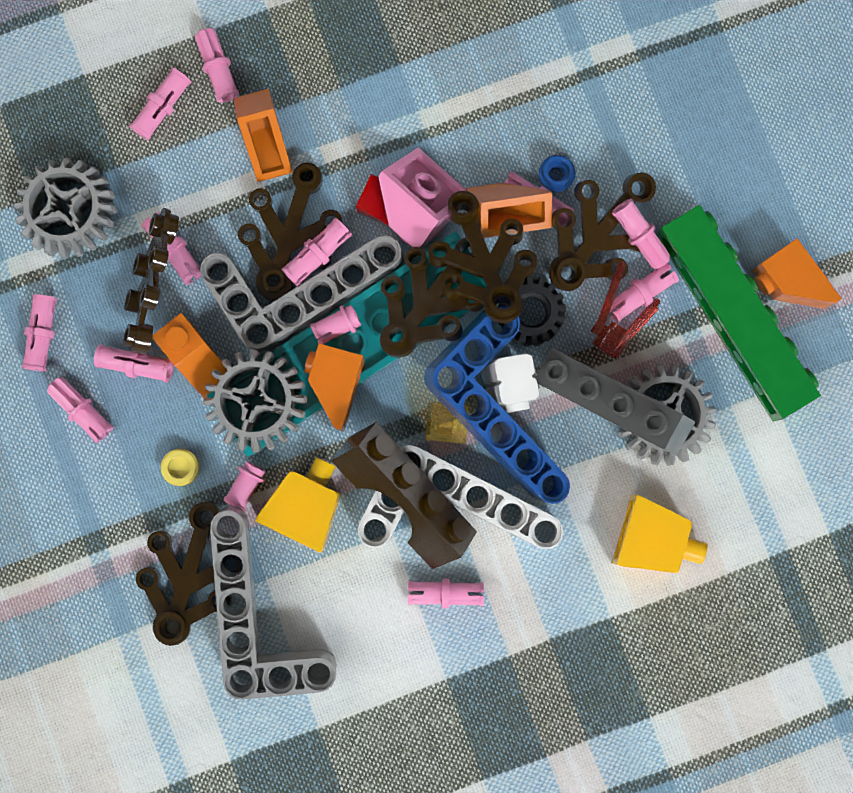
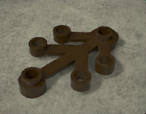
[238,162,343,301]
[549,172,656,291]
[428,191,537,323]
[123,208,179,355]
[380,237,484,358]
[136,502,243,646]

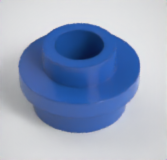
[538,155,576,192]

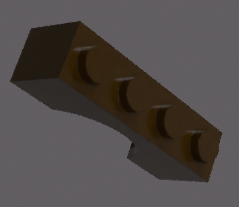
[331,422,477,569]

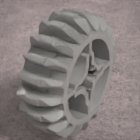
[13,158,117,259]
[203,349,307,453]
[617,364,716,466]

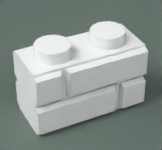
[481,353,539,413]

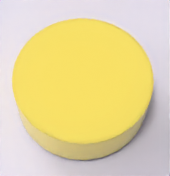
[161,449,200,486]

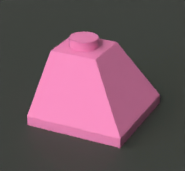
[378,147,466,248]

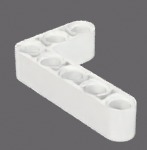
[358,445,563,549]

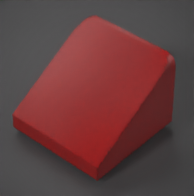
[356,174,389,226]

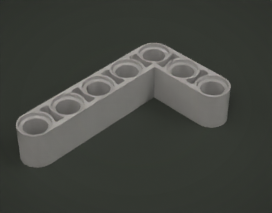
[200,236,402,353]
[210,506,337,700]

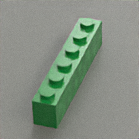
[656,204,821,422]

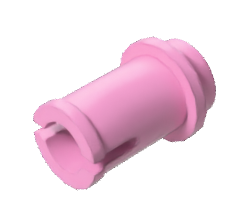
[310,305,361,345]
[224,461,266,511]

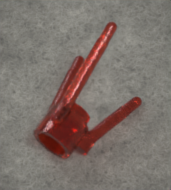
[590,262,660,360]

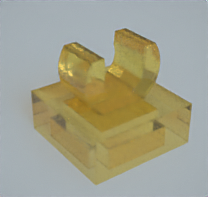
[426,402,469,444]

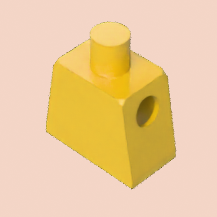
[255,457,341,553]
[611,495,708,573]

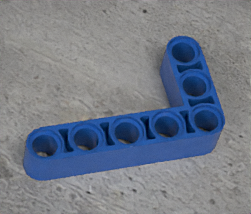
[424,306,570,504]

